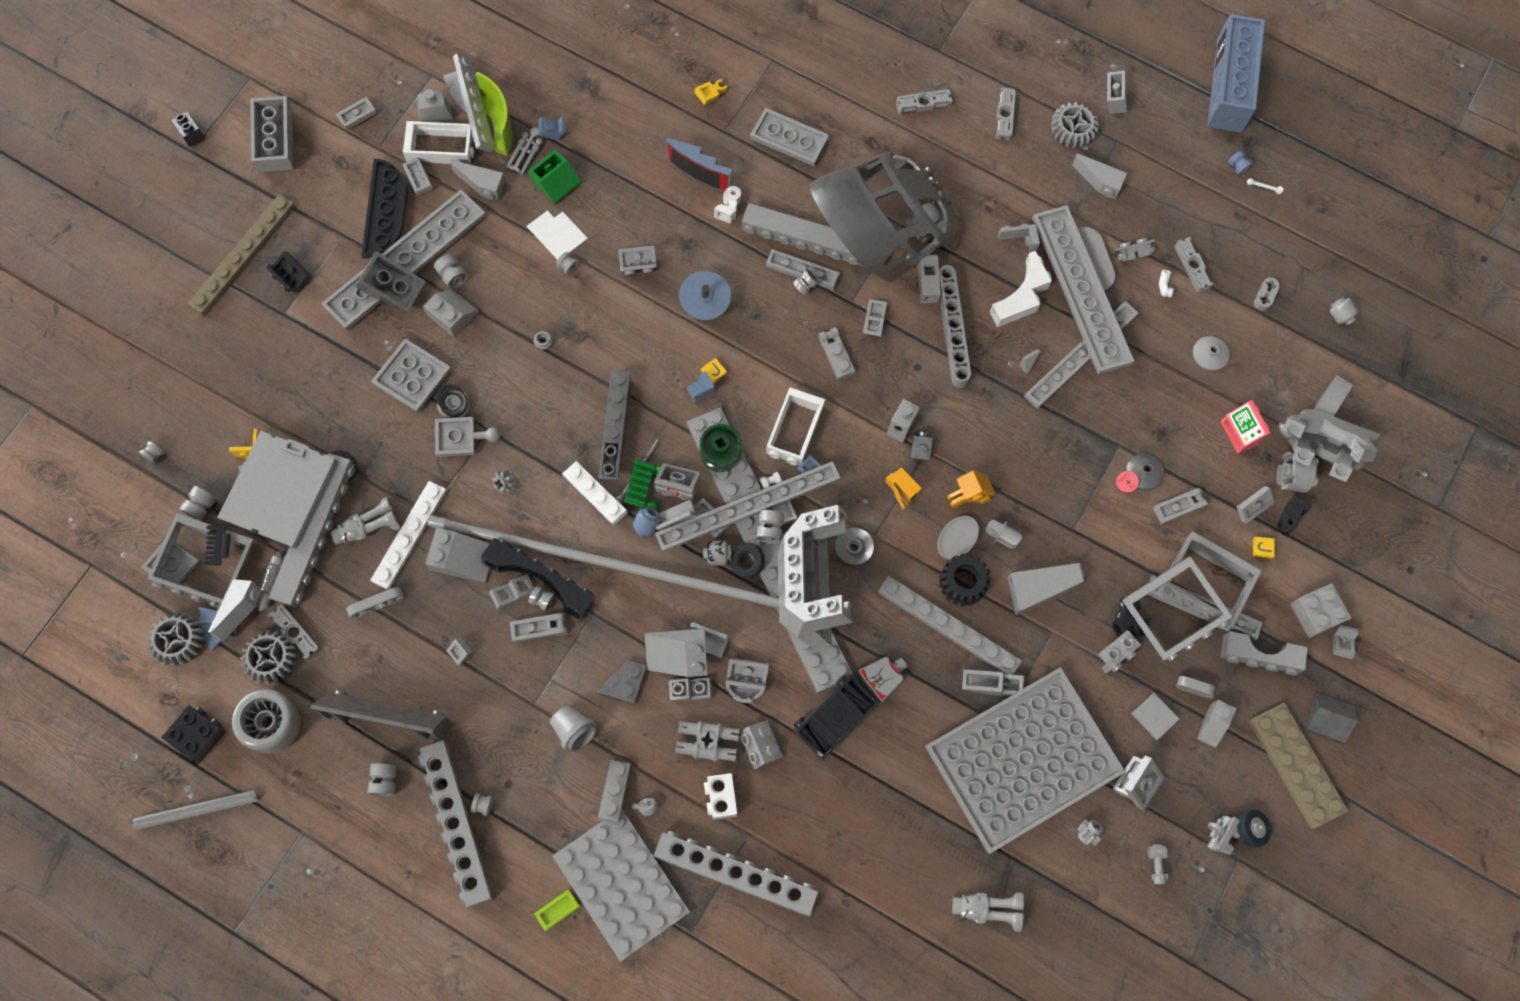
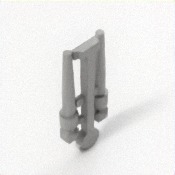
[506,127,543,175]

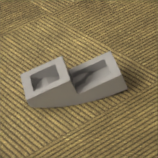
[863,299,887,337]
[489,575,534,609]

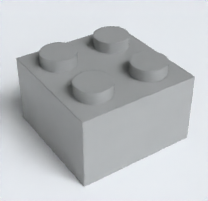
[1290,584,1351,639]

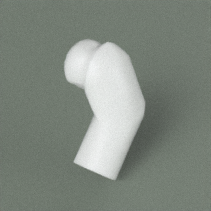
[1159,270,1174,298]

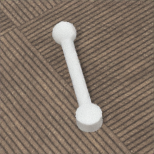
[1247,178,1283,194]

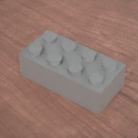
[250,96,294,173]

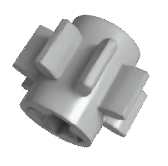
[492,469,517,493]
[1077,819,1104,846]

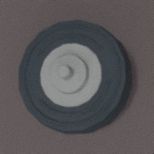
[1237,810,1271,847]

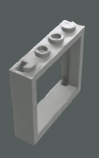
[147,513,255,609]
[1158,531,1262,632]
[1122,557,1232,661]

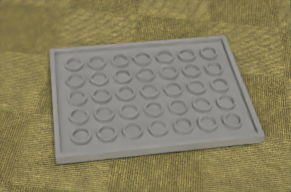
[925,667,1125,854]

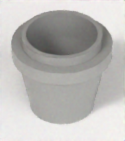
[550,705,597,752]

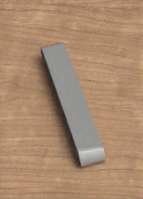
[939,265,971,388]

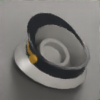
[437,385,470,418]

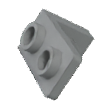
[997,224,1040,253]

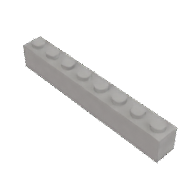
[742,203,864,267]
[268,453,355,608]

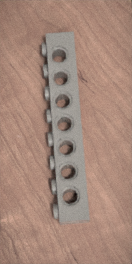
[418,740,494,908]
[654,831,818,917]

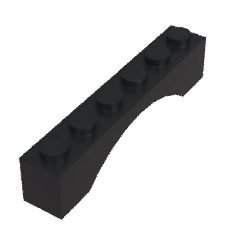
[481,538,595,622]

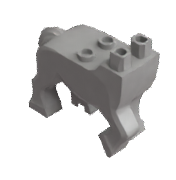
[1279,409,1381,482]

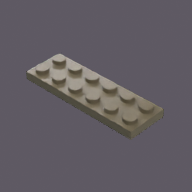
[1249,703,1348,830]

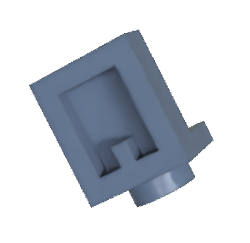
[538,116,567,141]

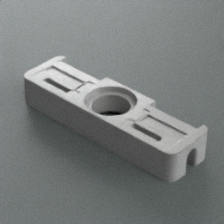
[995,88,1016,140]
[896,89,952,114]
[1175,237,1213,292]
[268,605,320,661]

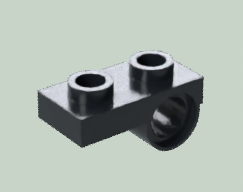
[171,112,205,147]

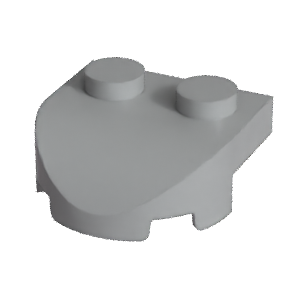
[726,657,769,703]

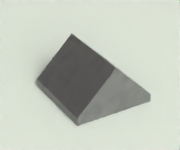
[1305,692,1358,744]

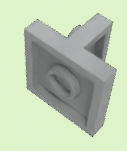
[1113,755,1164,811]

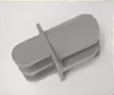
[985,520,1022,549]

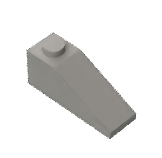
[1072,153,1127,199]
[450,160,505,200]
[208,579,263,641]

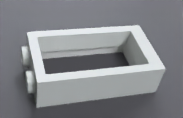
[403,121,474,165]
[766,387,825,466]

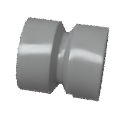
[434,254,468,289]
[179,486,216,522]
[756,510,785,544]
[367,763,397,796]

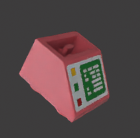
[1220,400,1270,454]

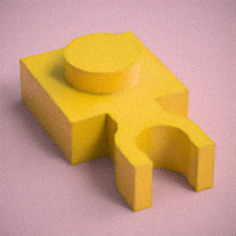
[695,79,728,105]

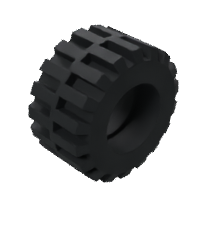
[939,553,991,607]

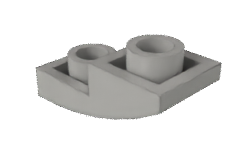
[669,678,712,701]

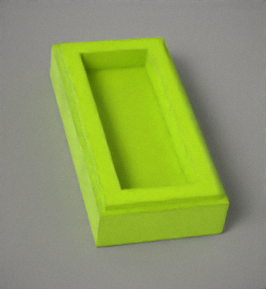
[534,889,581,931]

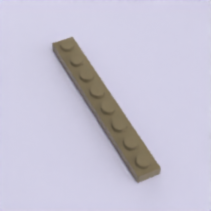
[187,194,295,316]

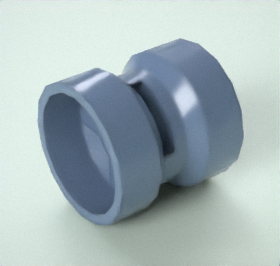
[1228,150,1253,176]

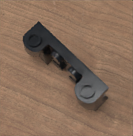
[793,674,879,760]

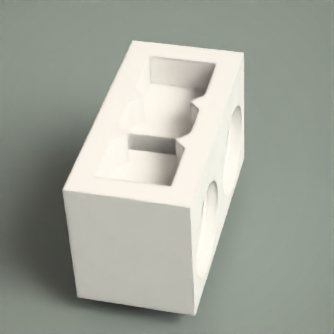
[704,773,737,820]

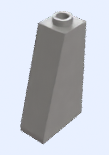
[1008,563,1085,615]

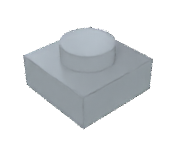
[446,637,473,666]

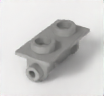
[1114,238,1155,262]

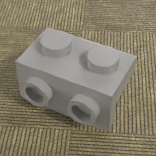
[618,246,657,275]
[1098,631,1141,674]
[740,720,783,769]

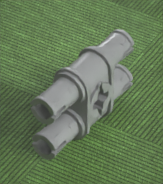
[675,721,740,762]

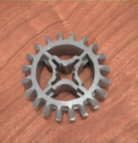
[1051,102,1099,149]
[146,612,203,666]
[240,630,297,684]

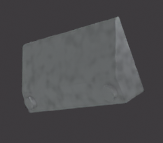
[311,690,449,742]

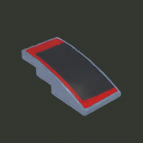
[666,138,732,192]

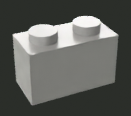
[1107,70,1127,114]

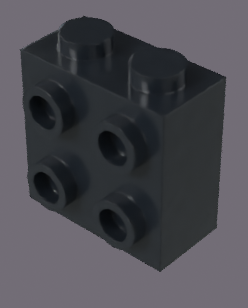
[161,705,225,764]

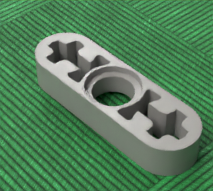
[346,587,404,619]

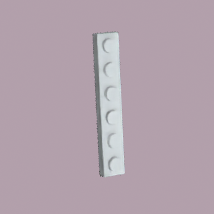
[370,481,447,590]

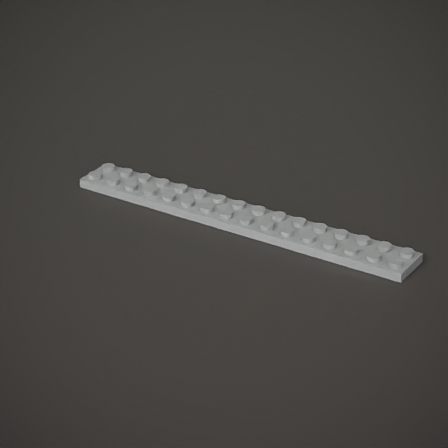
[686,407,852,694]

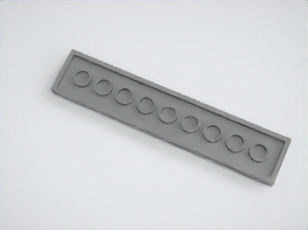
[321,190,486,331]
[1032,205,1134,374]

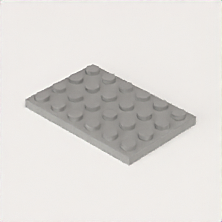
[552,809,690,962]

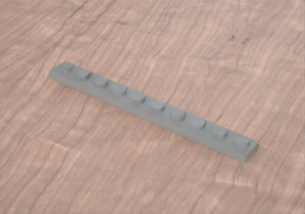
[655,461,840,552]

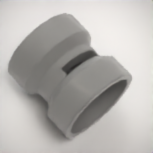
[793,269,819,295]
[528,585,555,611]

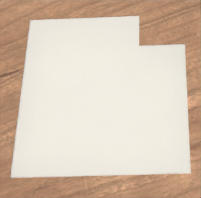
[526,211,588,260]

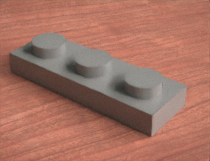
[598,760,631,824]

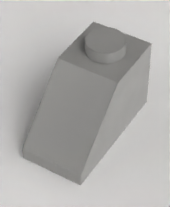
[1196,700,1236,748]

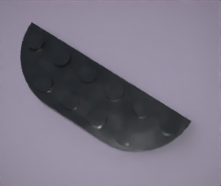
[361,158,407,258]

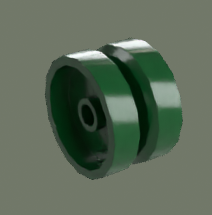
[700,424,742,472]

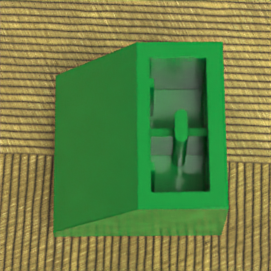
[528,149,581,205]

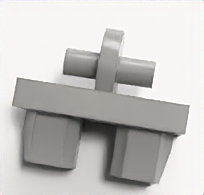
[1207,816,1240,855]

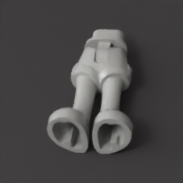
[330,497,401,545]
[952,892,1024,932]

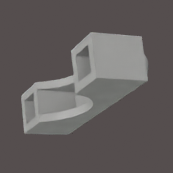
[1221,631,1308,676]

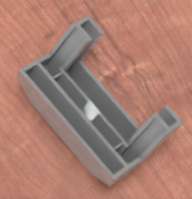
[778,505,852,646]

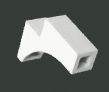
[990,251,1052,327]

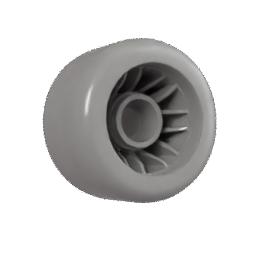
[232,689,301,754]

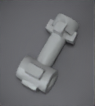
[1148,844,1168,884]

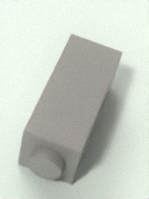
[917,254,941,303]

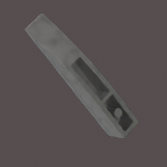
[598,371,631,481]

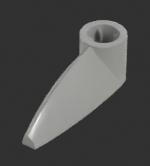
[443,71,467,112]

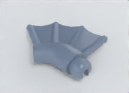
[198,606,238,651]

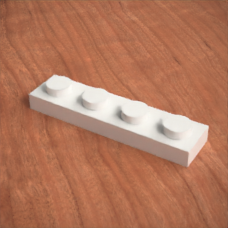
[562,461,628,526]

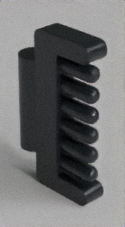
[203,525,231,566]

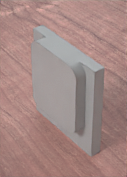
[1131,692,1179,741]

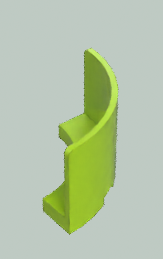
[476,72,513,156]

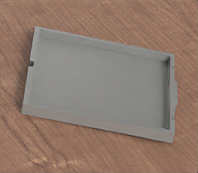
[217,431,338,548]

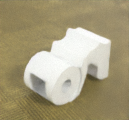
[714,186,741,224]

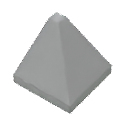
[1020,349,1040,374]

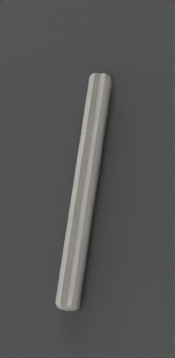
[133,790,258,830]

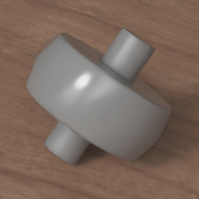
[632,797,658,816]

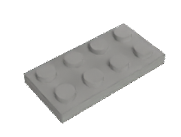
[750,108,829,166]

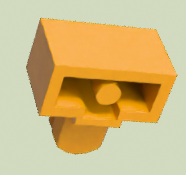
[947,471,996,508]

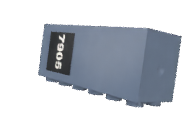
[1207,14,1265,133]

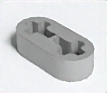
[1254,278,1279,311]
[1176,676,1215,698]

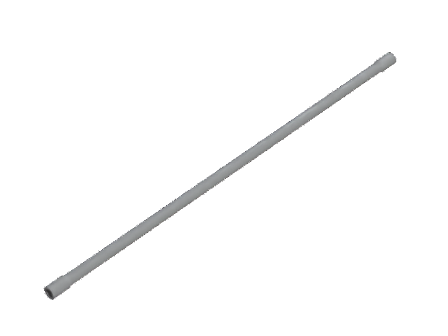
[427,515,779,608]

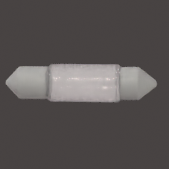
[256,551,284,611]

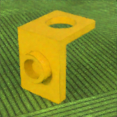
[229,429,260,459]

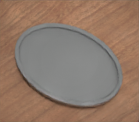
[937,516,979,560]

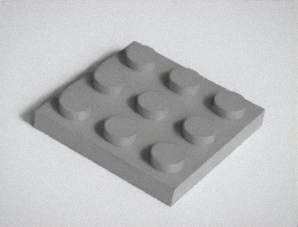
[371,339,452,413]

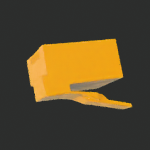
[885,467,922,510]

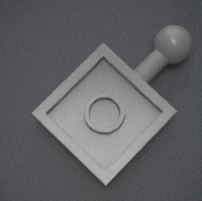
[435,417,501,457]

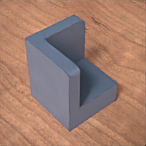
[687,371,715,403]

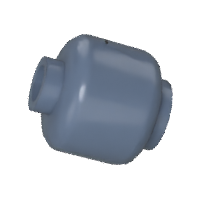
[632,508,661,537]

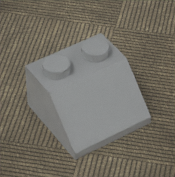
[423,289,479,337]

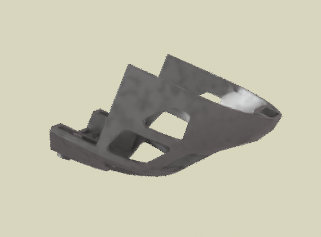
[810,152,962,283]

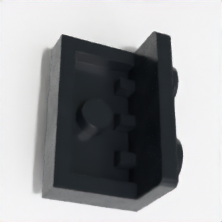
[265,251,311,292]

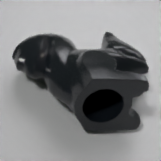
[1112,595,1152,638]

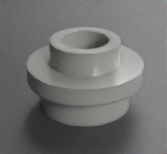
[534,331,552,350]

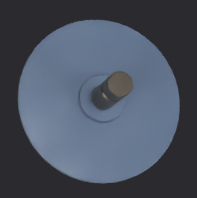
[679,271,731,321]

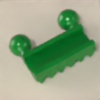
[623,459,662,512]

